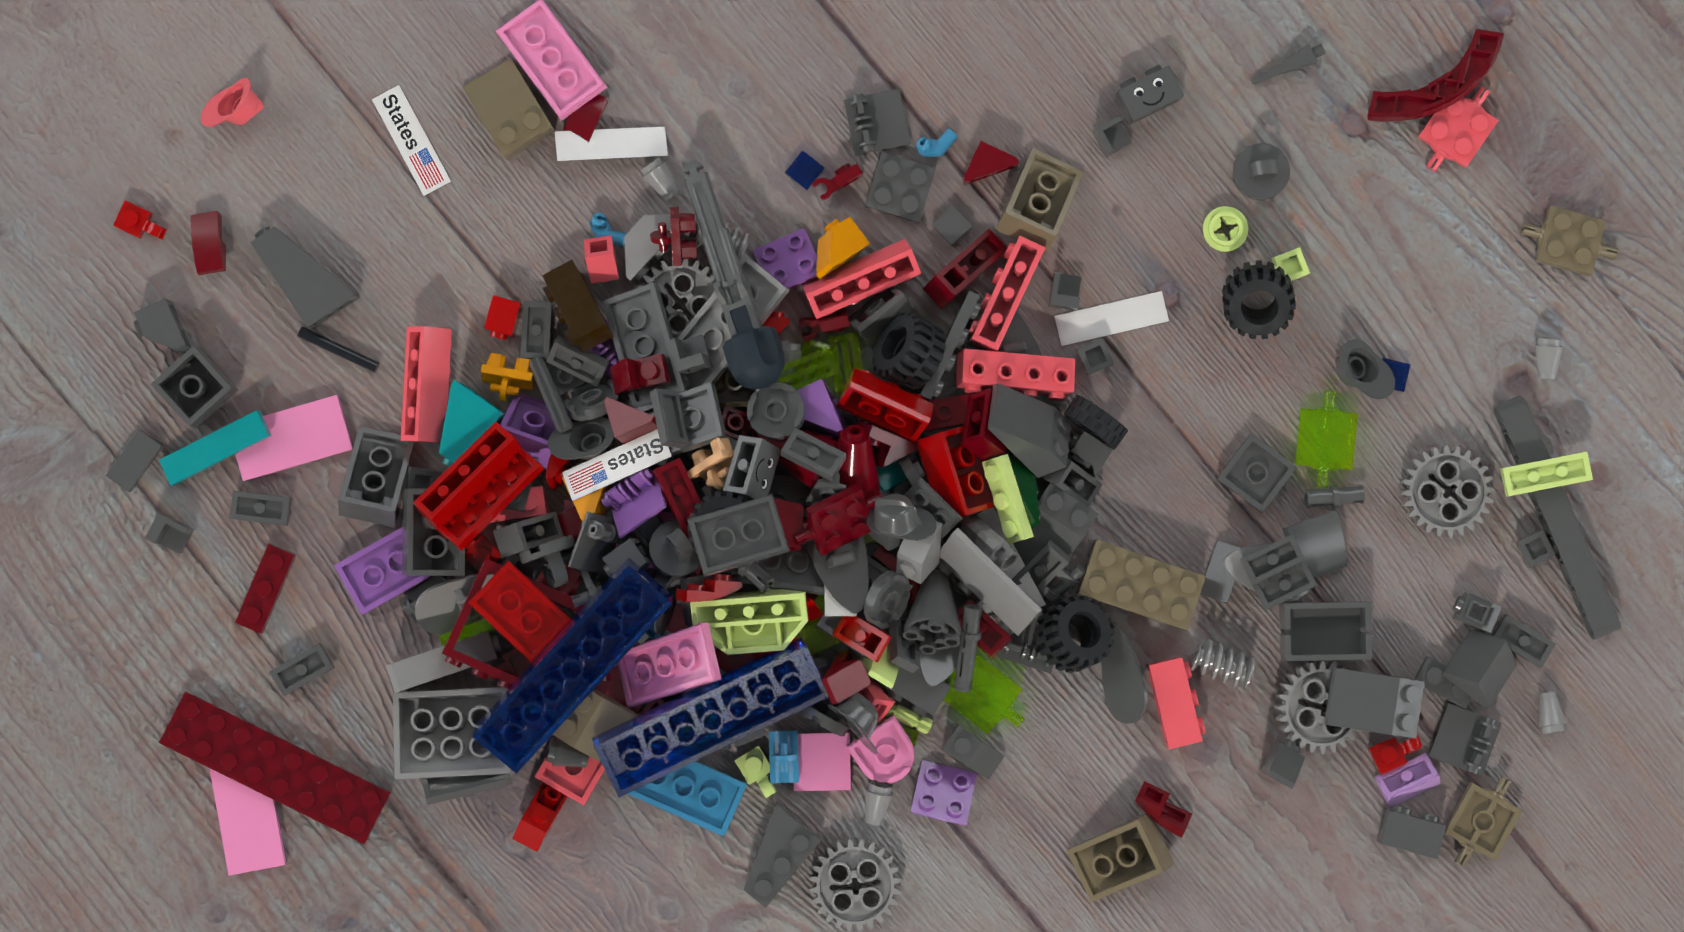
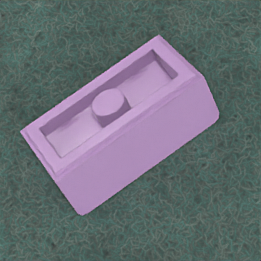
[1375,753,1440,808]

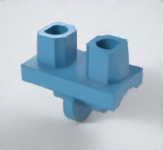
[769,730,799,783]

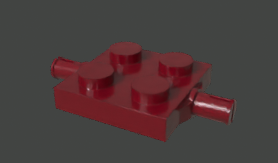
[792,484,883,556]

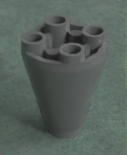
[903,571,961,655]

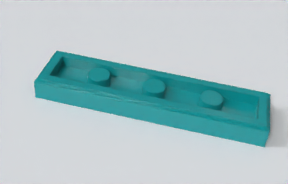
[159,410,272,486]

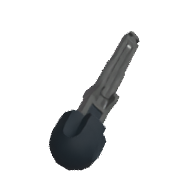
[684,160,785,390]

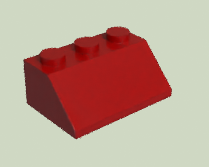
[836,368,933,443]
[916,426,995,517]

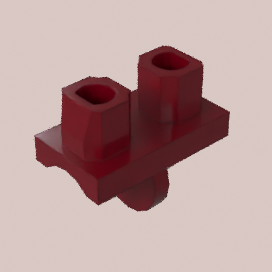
[650,207,697,266]

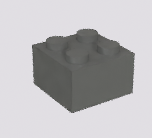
[151,346,238,428]

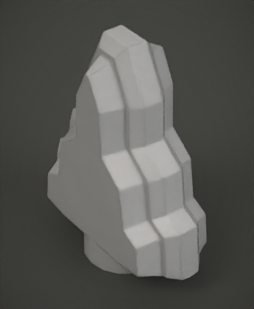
[960,515,1018,571]

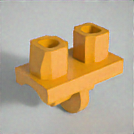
[480,353,534,402]

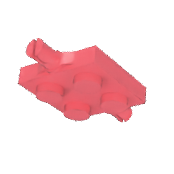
[1418,86,1499,172]

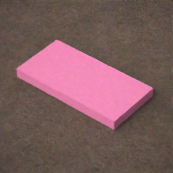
[496,0,608,121]
[235,395,353,481]
[615,623,721,708]
[209,768,287,876]

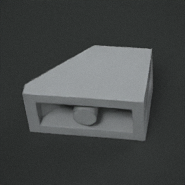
[896,521,942,584]

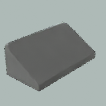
[1200,540,1240,604]

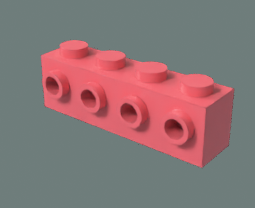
[968,236,1046,352]
[801,239,922,319]
[401,326,452,443]
[956,349,1075,401]

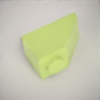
[859,642,899,689]

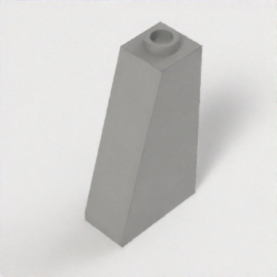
[386,630,503,693]

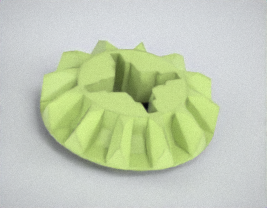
[1202,206,1248,252]

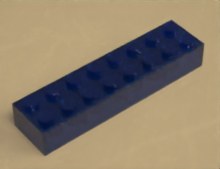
[472,557,673,774]
[592,638,829,797]

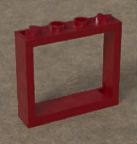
[442,558,591,703]

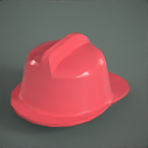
[201,78,264,127]

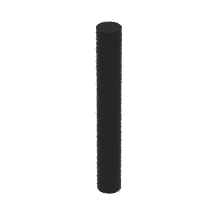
[297,327,380,373]

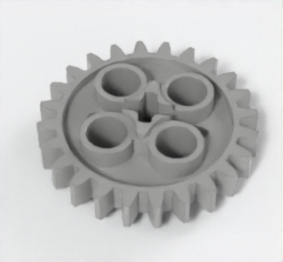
[637,259,715,338]
[1400,445,1495,538]
[1274,660,1361,754]
[809,838,901,932]

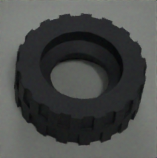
[1064,395,1128,450]

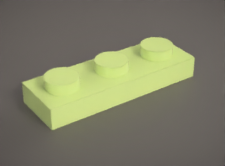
[1500,452,1593,497]
[982,454,1034,544]

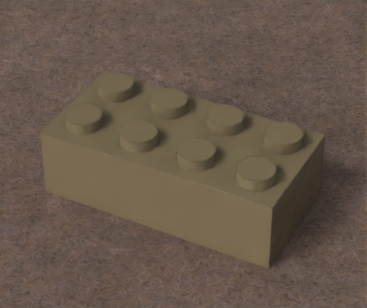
[1076,539,1206,631]

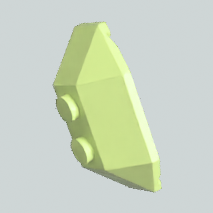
[690,589,808,655]

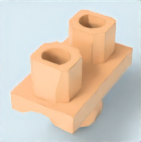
[687,437,735,490]

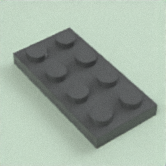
[602,282,688,409]
[919,291,982,401]
[607,382,727,459]

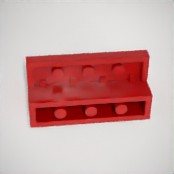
[413,422,544,551]

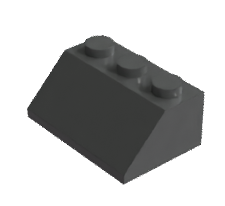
[402,489,465,576]

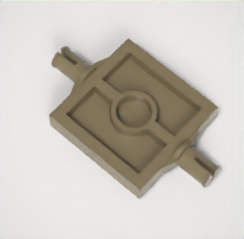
[1521,206,1619,277]
[1445,776,1522,867]

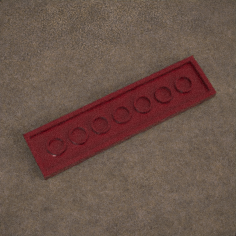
[158,691,391,844]

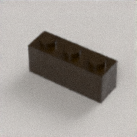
[542,259,614,353]

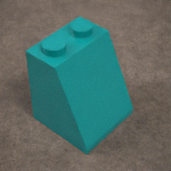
[439,380,506,467]

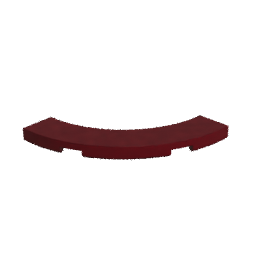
[1367,29,1504,122]

